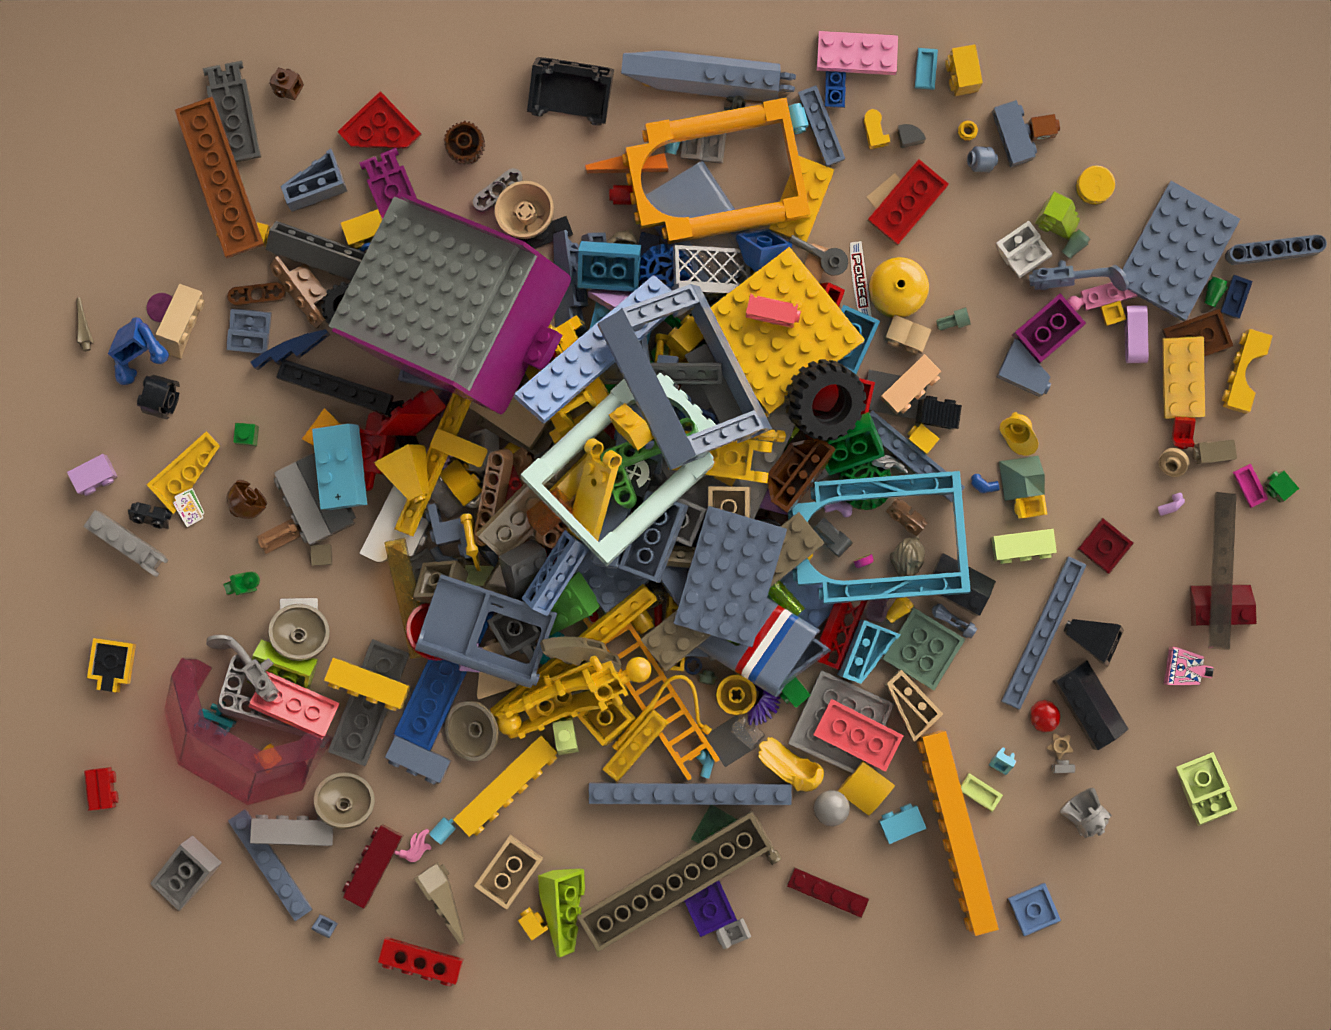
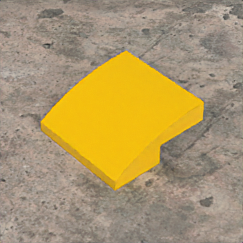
[838,761,895,816]

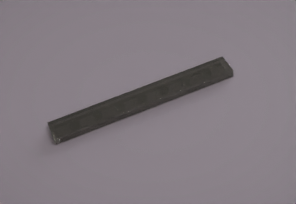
[1208,492,1236,650]

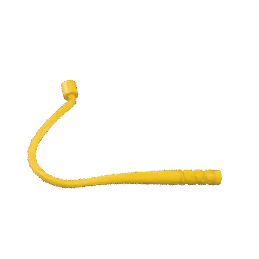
[612,675,712,751]

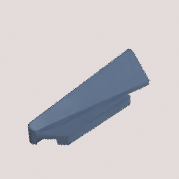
[553,230,589,328]

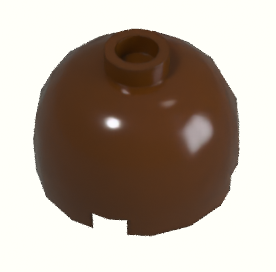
[226,480,267,519]

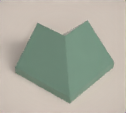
[999,456,1045,501]

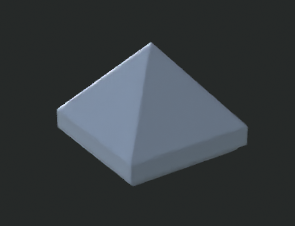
[312,914,338,938]

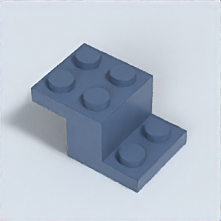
[425,503,472,560]

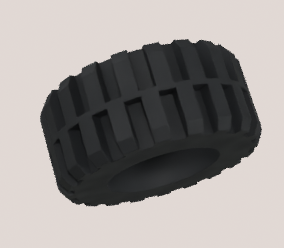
[784,359,866,441]

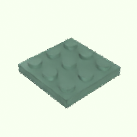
[882,608,965,691]

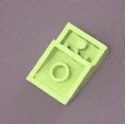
[1176,752,1237,826]

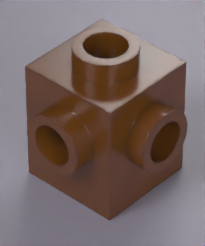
[269,67,304,101]

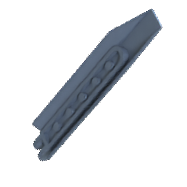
[621,50,796,102]

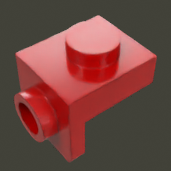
[1171,417,1196,449]

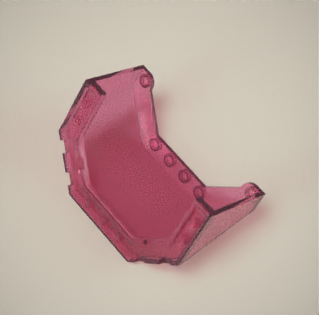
[164,657,333,805]

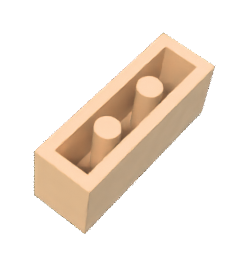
[880,354,941,415]

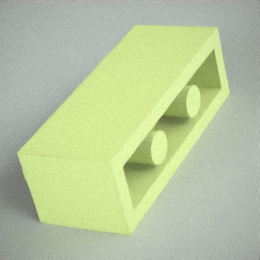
[991,529,1057,564]

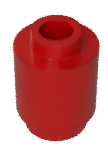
[609,185,633,205]

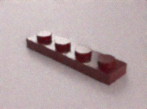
[787,867,869,918]

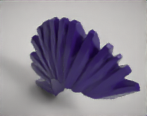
[747,683,781,726]

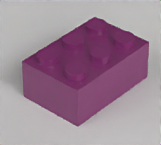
[1012,293,1087,364]

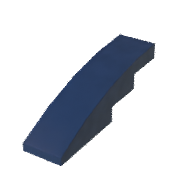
[250,329,331,370]

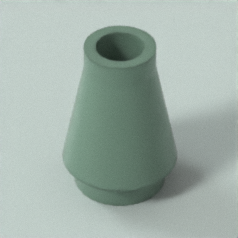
[1061,229,1090,259]

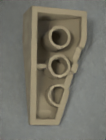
[414,862,465,945]

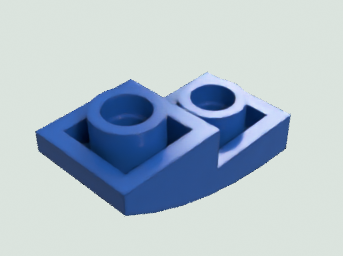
[825,71,846,108]

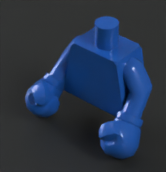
[108,317,169,385]

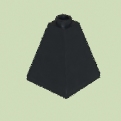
[1064,619,1124,667]

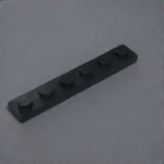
[276,359,394,415]

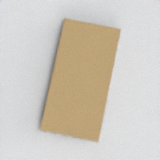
[469,391,551,449]

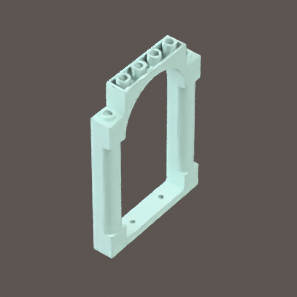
[521,373,716,567]

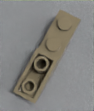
[540,637,622,672]

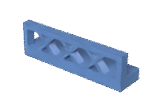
[522,530,589,616]

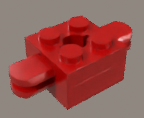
[360,412,396,492]

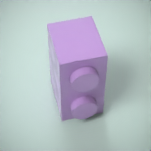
[67,454,118,496]

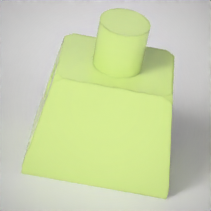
[552,715,579,755]

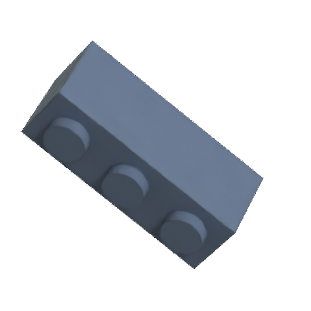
[992,100,1037,167]
[385,735,452,785]

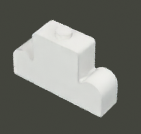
[360,485,430,563]

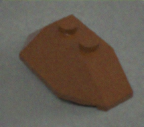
[768,439,836,513]

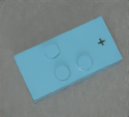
[312,424,367,510]

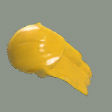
[758,737,824,792]

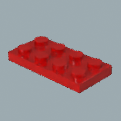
[867,159,949,245]

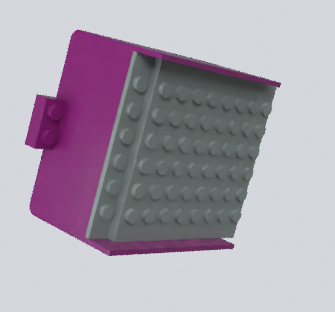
[328,193,571,414]

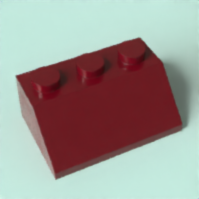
[1190,585,1257,626]

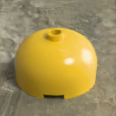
[868,257,929,318]

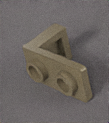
[1193,440,1237,465]

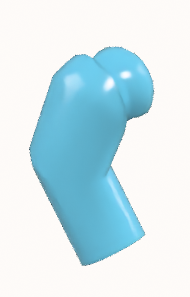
[696,749,714,778]

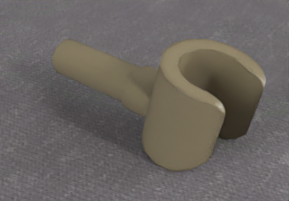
[452,555,481,568]

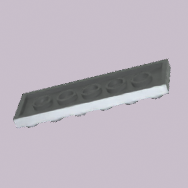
[328,639,410,766]

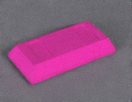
[1233,464,1268,508]

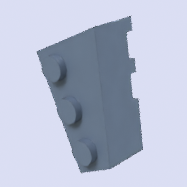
[281,148,348,212]

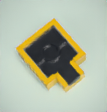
[87,638,136,692]

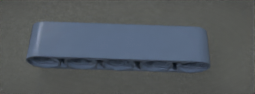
[1225,235,1327,265]

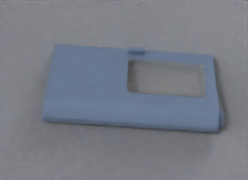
[645,161,753,303]

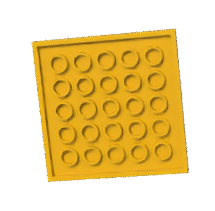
[694,247,865,415]

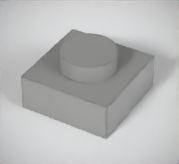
[1052,760,1075,773]

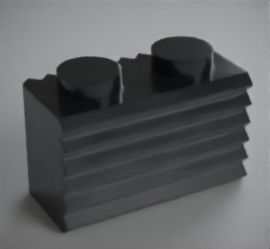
[915,396,962,430]

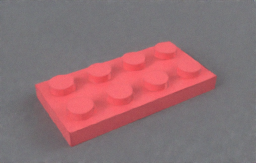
[248,671,340,740]
[813,699,904,772]

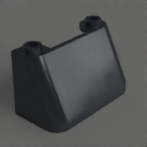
[527,57,614,126]

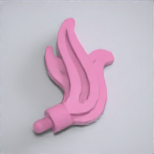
[394,829,431,862]

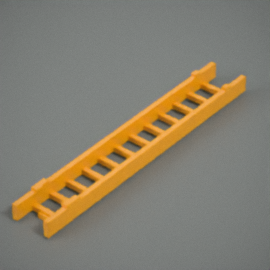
[583,616,720,780]

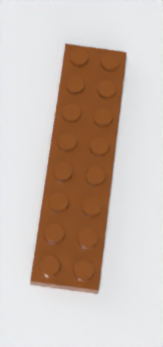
[175,97,264,258]

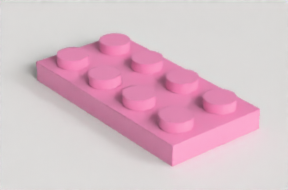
[817,31,898,75]

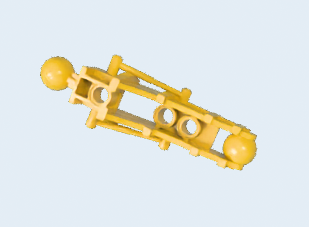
[495,656,651,739]

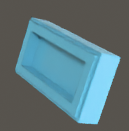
[914,48,938,90]

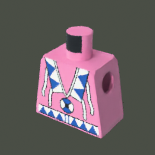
[1164,647,1214,685]

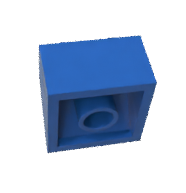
[736,228,792,272]

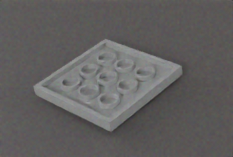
[788,670,894,773]

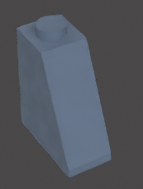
[996,339,1051,397]

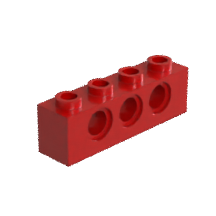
[378,937,464,986]

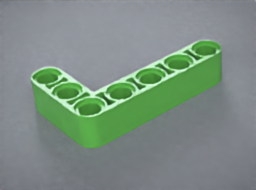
[601,418,698,509]

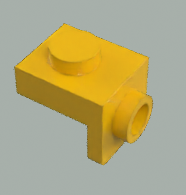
[1014,495,1047,519]

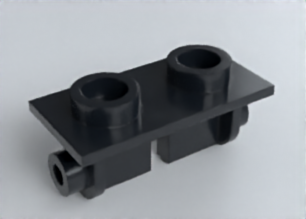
[128,502,172,529]

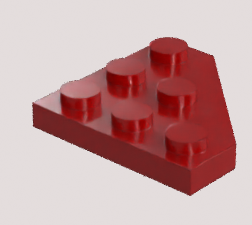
[337,91,422,149]

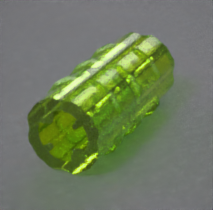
[768,580,805,616]

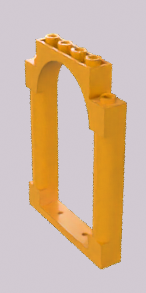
[622,98,810,244]

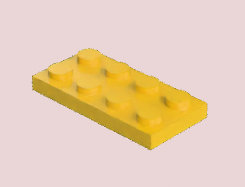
[769,156,835,242]
[1162,336,1205,419]

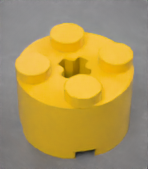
[716,675,757,715]

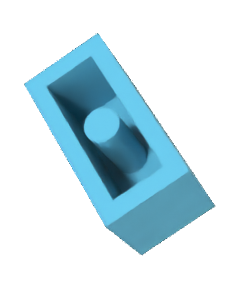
[878,803,927,844]

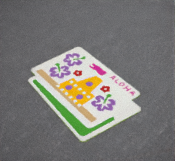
[173,488,204,527]

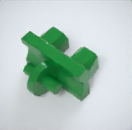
[223,571,260,595]

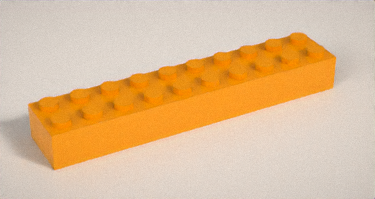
[916,730,999,936]

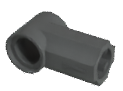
[813,518,853,557]

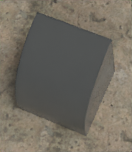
[896,124,926,148]

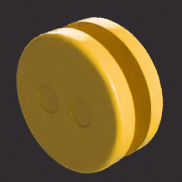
[1076,166,1115,205]

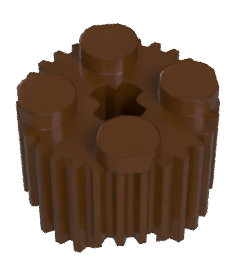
[444,120,485,165]

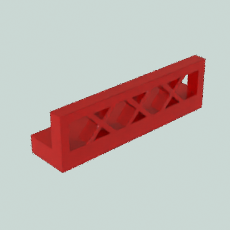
[817,600,868,670]

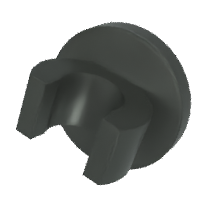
[724,95,745,111]

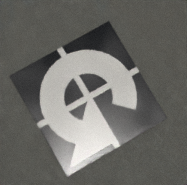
[616,450,658,497]

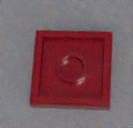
[1077,518,1134,574]

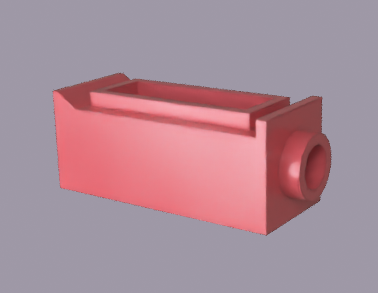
[746,294,801,328]

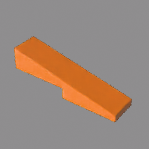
[585,153,668,174]

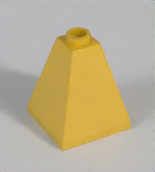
[374,444,429,504]

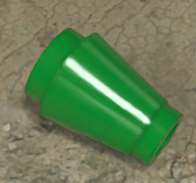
[1204,276,1227,307]

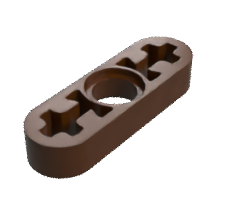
[227,282,286,306]

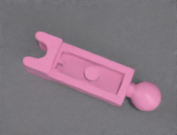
[1067,282,1137,311]

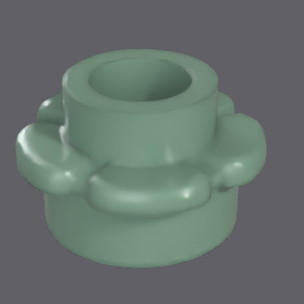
[698,670,718,685]

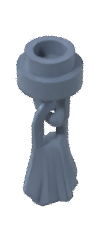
[932,603,977,638]

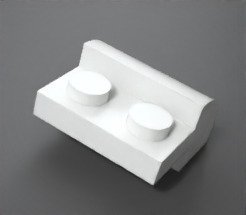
[996,221,1052,278]

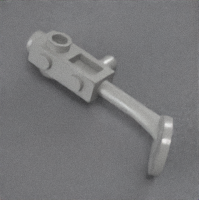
[206,635,279,702]

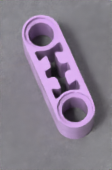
[1124,305,1149,363]

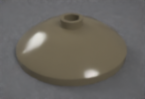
[268,604,330,661]
[445,701,499,761]
[314,773,375,829]

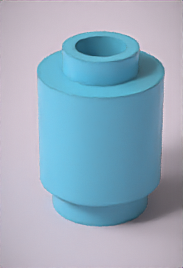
[788,103,809,134]

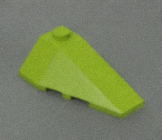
[538,869,585,958]

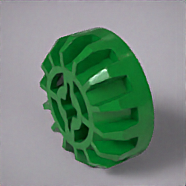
[838,461,891,510]

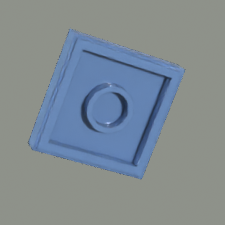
[1007,883,1061,936]

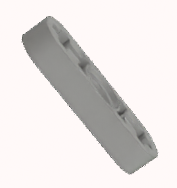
[473,168,523,212]

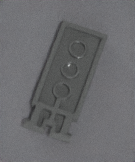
[203,60,261,162]

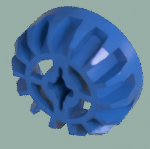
[639,244,693,290]

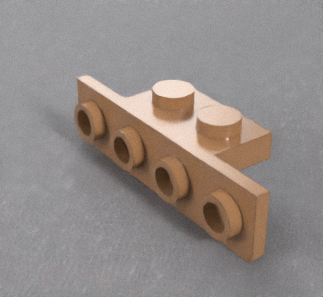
[270,256,327,329]

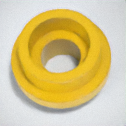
[958,121,978,141]

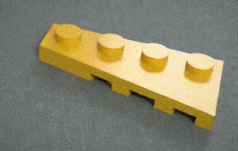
[147,431,220,514]

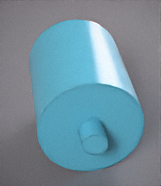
[429,817,456,845]

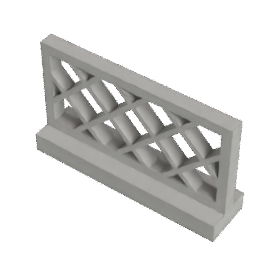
[672,245,750,298]

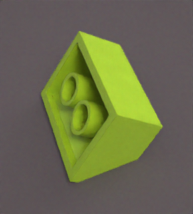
[248,639,318,689]

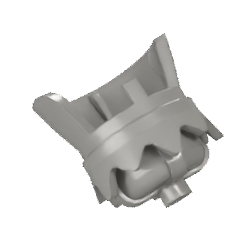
[1060,788,1112,838]

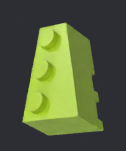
[1035,191,1080,240]

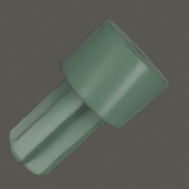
[936,307,971,330]

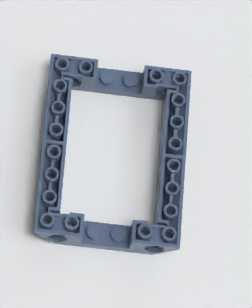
[597,284,772,470]

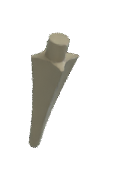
[77,298,94,352]

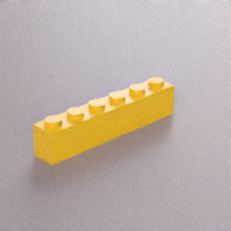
[453,735,558,837]

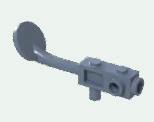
[1029,260,1129,291]

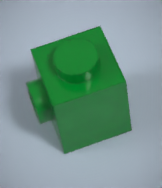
[1264,470,1300,503]
[779,677,811,708]

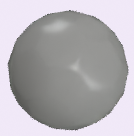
[814,790,850,827]

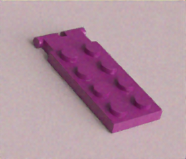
[359,148,417,219]

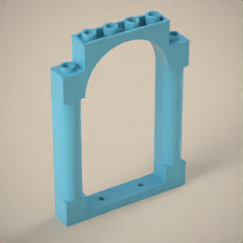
[788,471,970,604]

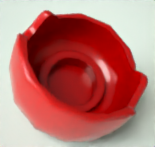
[1030,700,1061,733]

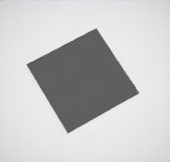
[705,715,757,767]

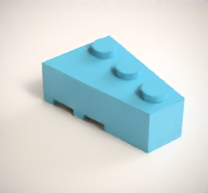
[837,619,901,684]

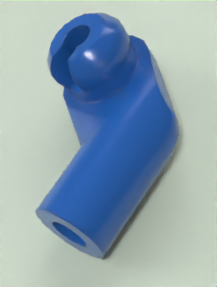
[971,474,1000,493]

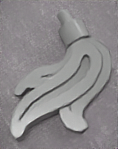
[872,455,908,474]

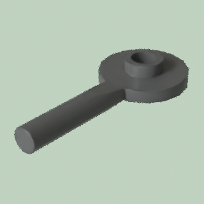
[789,235,849,276]

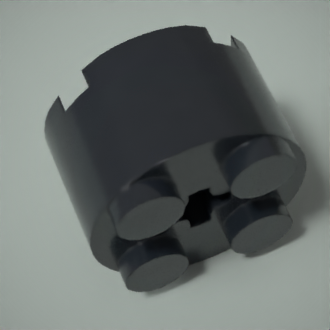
[137,375,180,420]

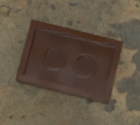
[1162,309,1234,357]

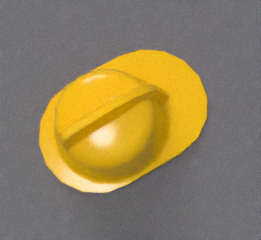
[999,412,1039,456]

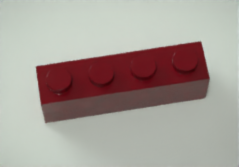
[342,824,404,909]

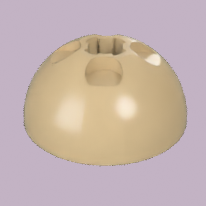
[495,181,554,239]

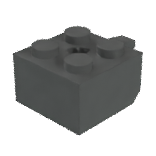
[487,600,542,661]

